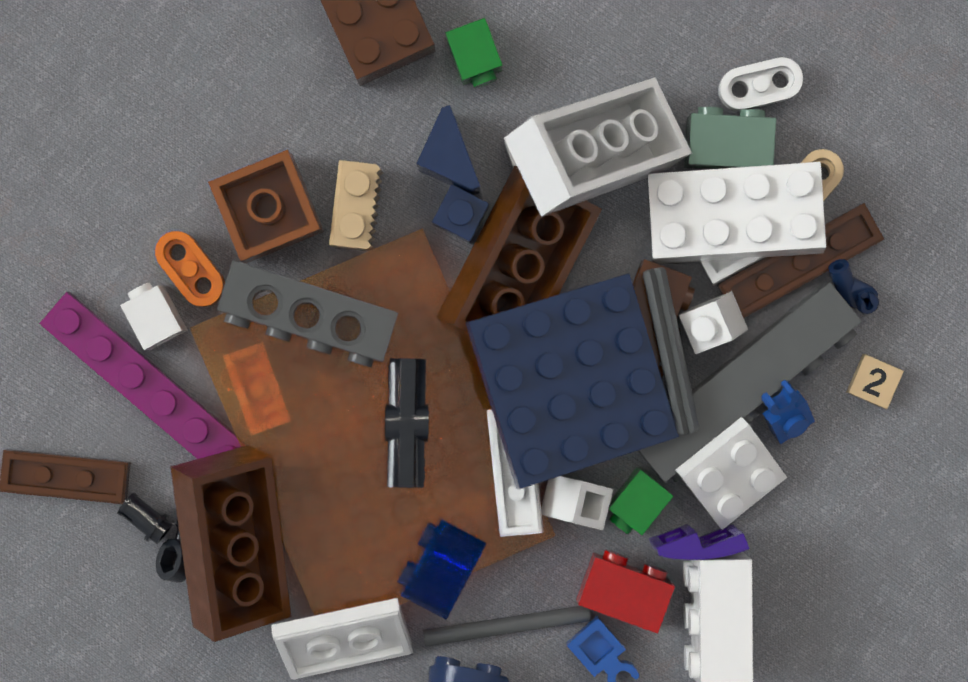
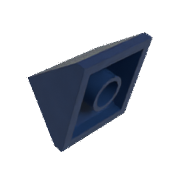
[416,105,480,195]

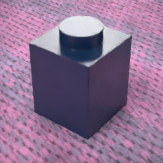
[432,184,489,244]

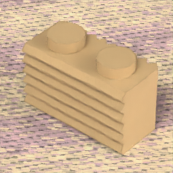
[329,160,383,251]

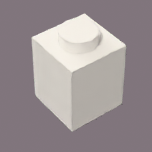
[120,282,188,350]
[679,291,748,354]
[541,476,613,530]

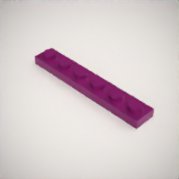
[39,292,248,459]

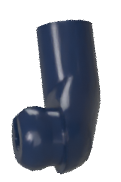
[828,259,879,314]

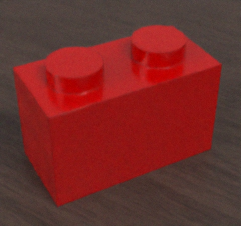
[576,549,675,634]

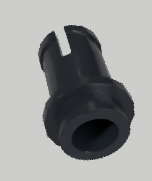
[117,493,173,544]

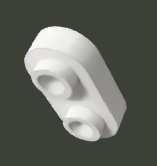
[718,57,803,111]

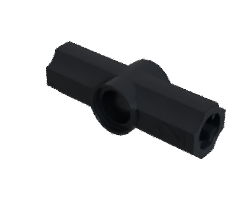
[384,358,429,488]

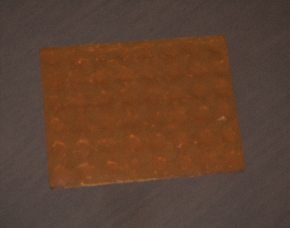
[190,228,556,616]

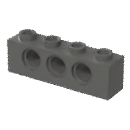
[217,260,398,368]

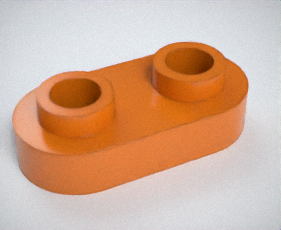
[155,231,225,307]

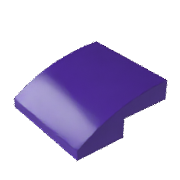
[649,524,750,560]

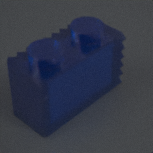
[397,517,487,620]

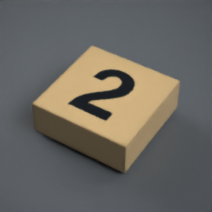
[846,354,904,409]

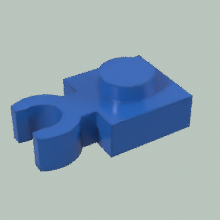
[762,380,815,445]
[566,616,639,682]

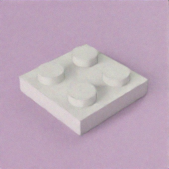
[676,417,787,530]

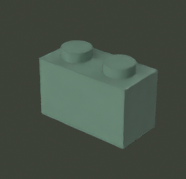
[684,107,776,169]

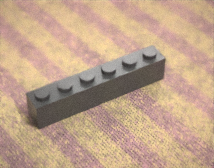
[638,282,862,482]

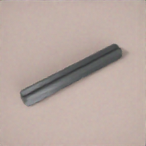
[643,267,699,435]

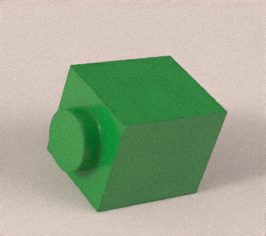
[445,18,503,88]
[609,467,673,535]

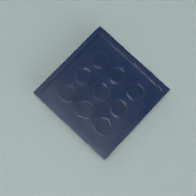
[466,273,679,489]

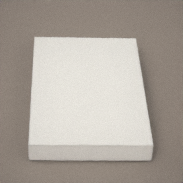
[271,598,413,680]

